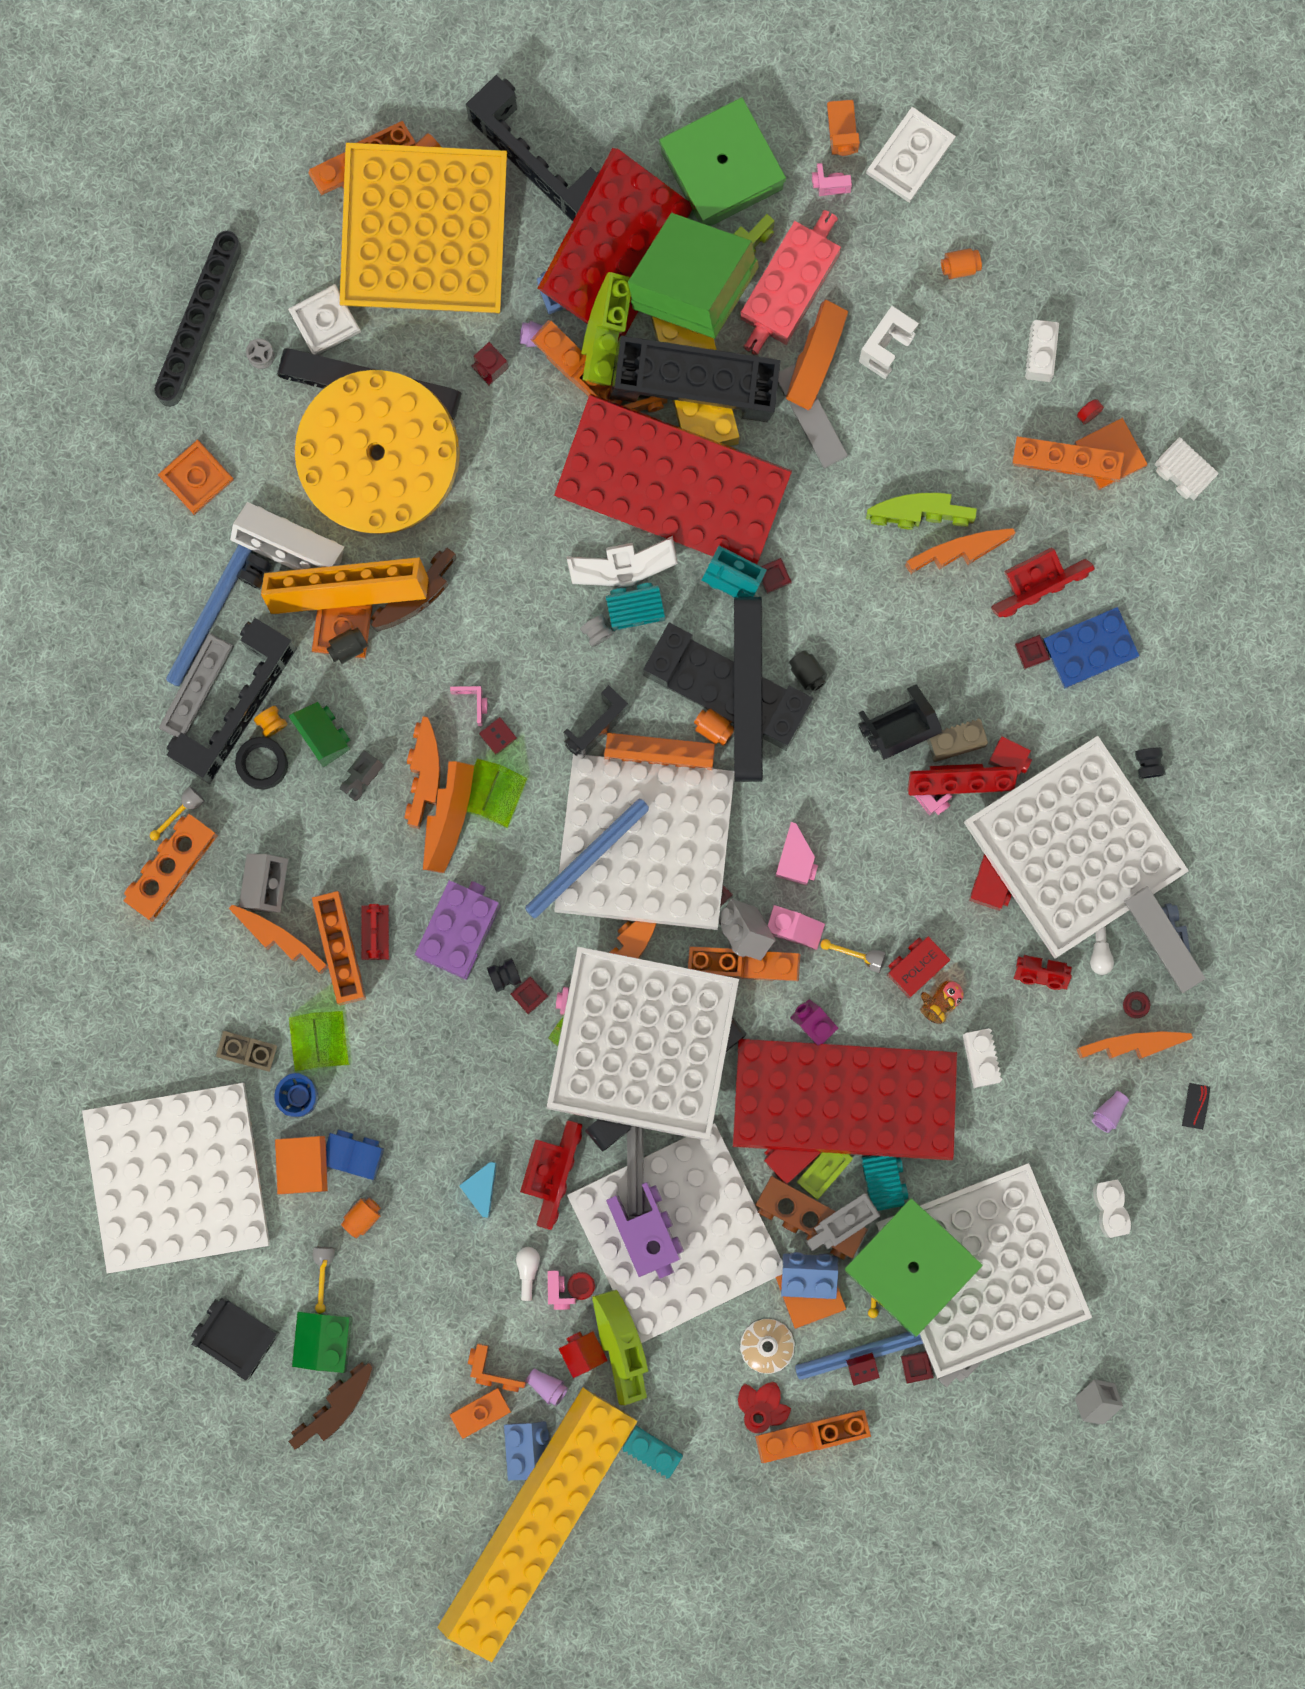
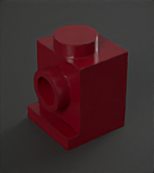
[471,342,509,386]

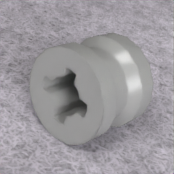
[246,339,275,369]
[580,615,614,647]

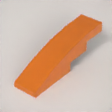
[786,299,848,411]
[905,528,1016,574]
[423,761,474,873]
[229,905,328,974]
[1076,1031,1193,1059]

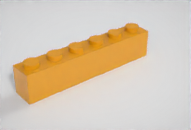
[261,557,429,614]

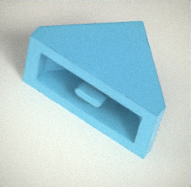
[459,1162,497,1218]

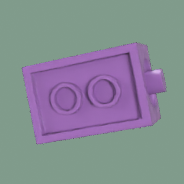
[415,880,501,980]
[606,1182,684,1279]

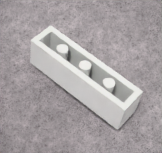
[230,502,344,570]

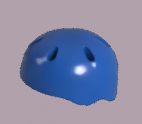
[274,1073,318,1117]

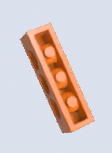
[1012,436,1125,482]
[123,814,218,922]
[312,891,366,1006]

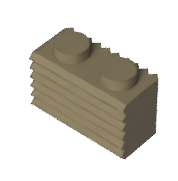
[927,718,988,762]

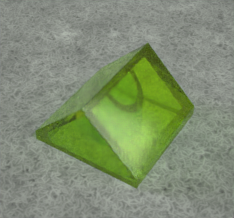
[466,759,527,828]
[289,1011,349,1072]

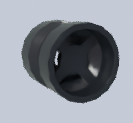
[236,553,273,590]
[1135,747,1166,779]
[487,958,522,993]

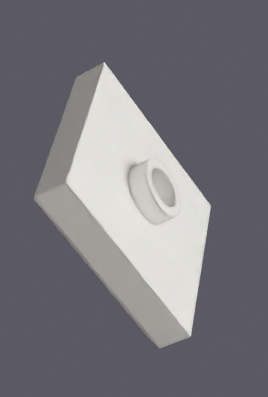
[288,284,361,355]

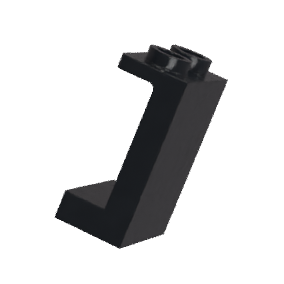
[858,684,943,760]
[563,685,629,756]
[191,1297,280,1381]

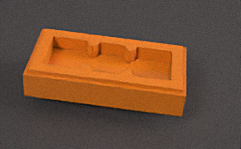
[450,1388,511,1439]

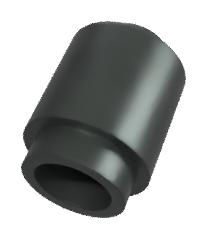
[326,627,368,664]
[789,650,827,692]

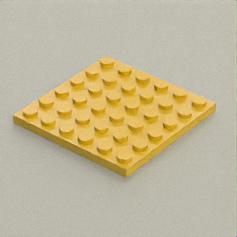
[339,143,507,314]

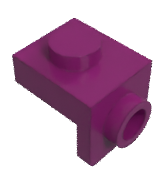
[790,999,839,1045]

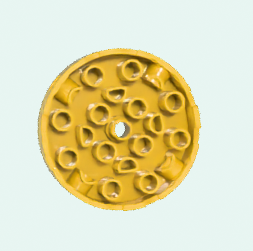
[295,370,460,534]

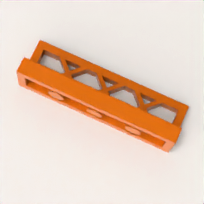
[604,733,715,770]

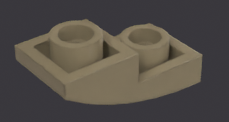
[215,1031,277,1072]

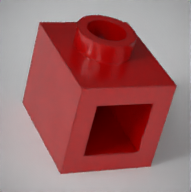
[988,736,1032,777]
[558,1331,608,1378]

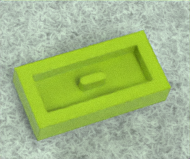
[797,1152,853,1200]

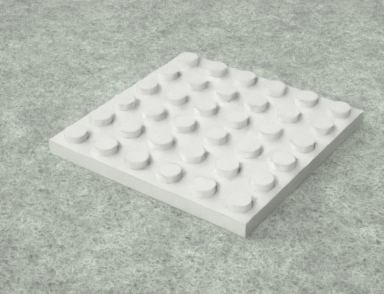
[964,736,1189,959]
[554,754,734,930]
[546,947,739,1141]
[82,1083,270,1274]
[567,1123,783,1343]
[876,1163,1092,1379]

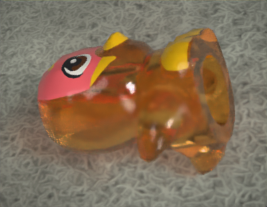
[920,980,964,1024]

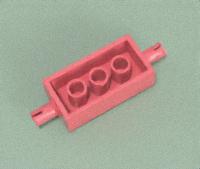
[740,210,841,355]

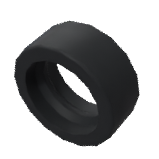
[235,736,288,790]

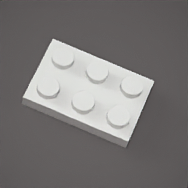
[866,107,956,203]

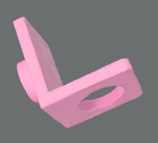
[450,686,488,726]

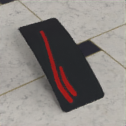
[1182,1083,1210,1130]

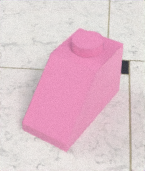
[775,822,818,886]
[768,905,825,950]

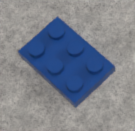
[1043,607,1139,689]

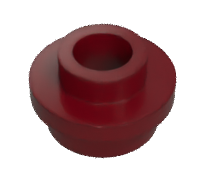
[1123,991,1151,1019]

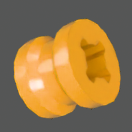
[254,705,288,738]

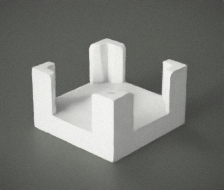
[859,306,919,379]

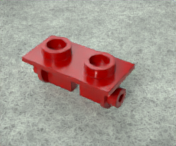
[361,904,389,960]
[1013,954,1072,990]

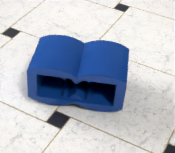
[326,1129,384,1180]

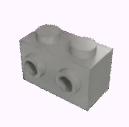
[239,854,288,913]
[719,899,775,961]

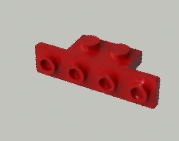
[991,547,1095,617]
[907,764,1017,796]
[520,1121,582,1230]

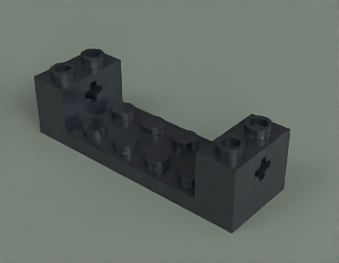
[466,75,600,222]
[609,336,781,423]
[166,618,297,785]
[643,622,813,751]

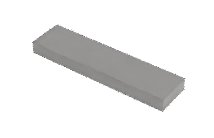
[778,364,848,469]
[159,633,234,737]
[1124,886,1206,993]

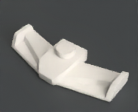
[566,536,678,588]

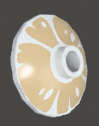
[740,1319,795,1374]

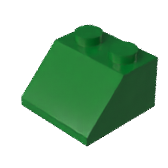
[289,702,351,767]
[292,1312,352,1373]

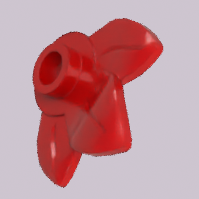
[738,1382,791,1434]

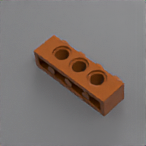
[755,1176,868,1260]

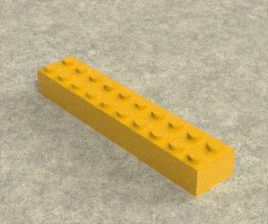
[437,1387,637,1662]

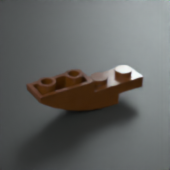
[371,547,457,632]
[288,1362,374,1450]

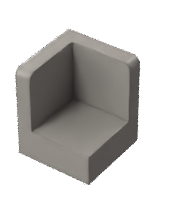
[1075,1380,1123,1425]

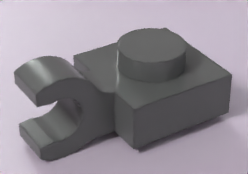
[340,750,384,801]

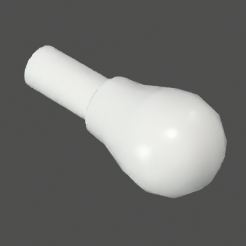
[1090,926,1114,975]
[516,1247,540,1301]

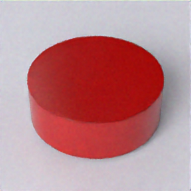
[1077,399,1104,424]
[568,1272,595,1300]

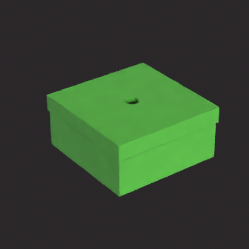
[659,97,786,226]
[628,213,759,339]
[844,1198,983,1337]

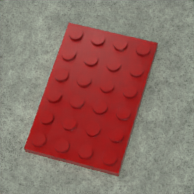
[537,148,692,341]

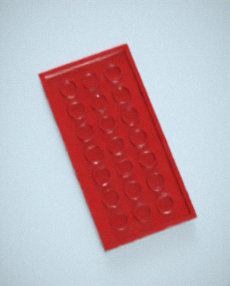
[554,394,792,565]
[733,1039,957,1160]

